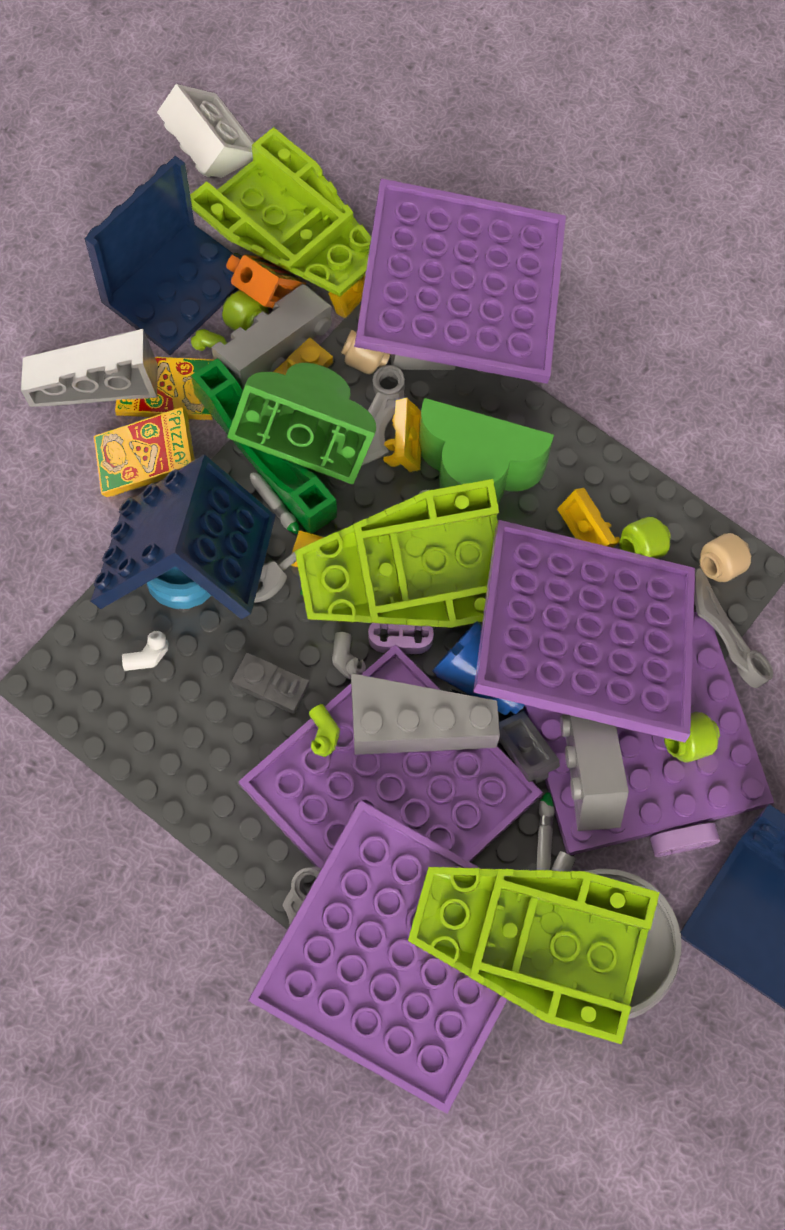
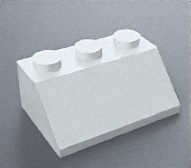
[157,84,254,178]

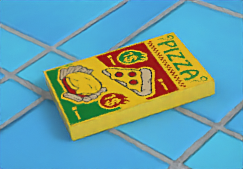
[115,357,213,420]
[94,407,195,497]

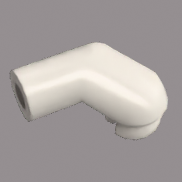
[122,631,169,671]

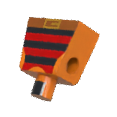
[227,253,306,308]

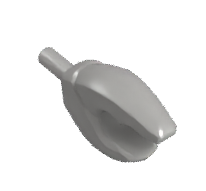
[254,551,297,603]

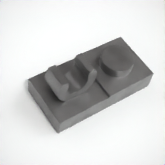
[231,653,309,714]
[498,711,560,784]

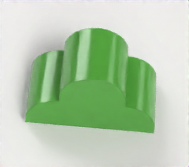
[227,363,376,485]
[419,398,554,504]

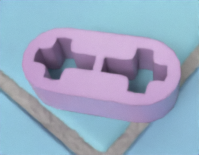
[368,623,434,654]
[650,823,720,857]

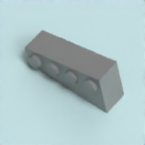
[211,284,332,390]
[21,329,158,407]
[351,673,500,755]
[560,714,629,831]

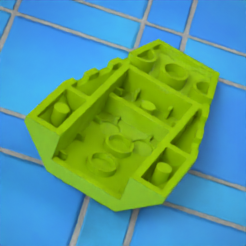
[190,127,371,297]
[295,479,499,628]
[408,867,660,1045]

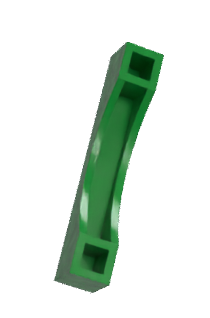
[191,358,337,534]

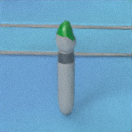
[250,472,300,534]
[536,792,555,870]

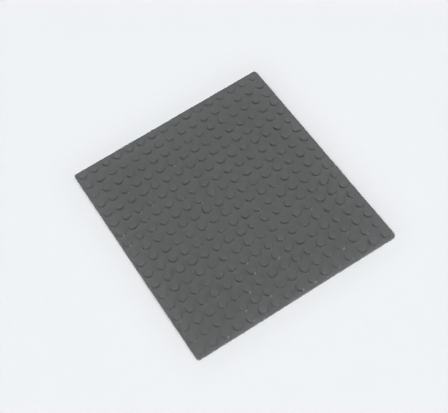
[0,302,785,929]

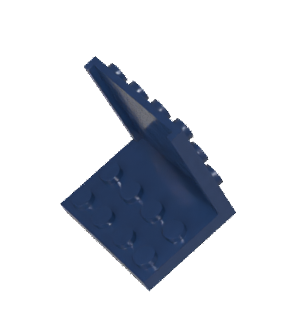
[84,156,239,356]
[91,454,276,619]
[680,804,785,1009]

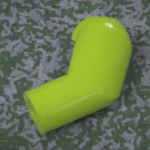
[191,329,227,351]
[309,704,340,757]

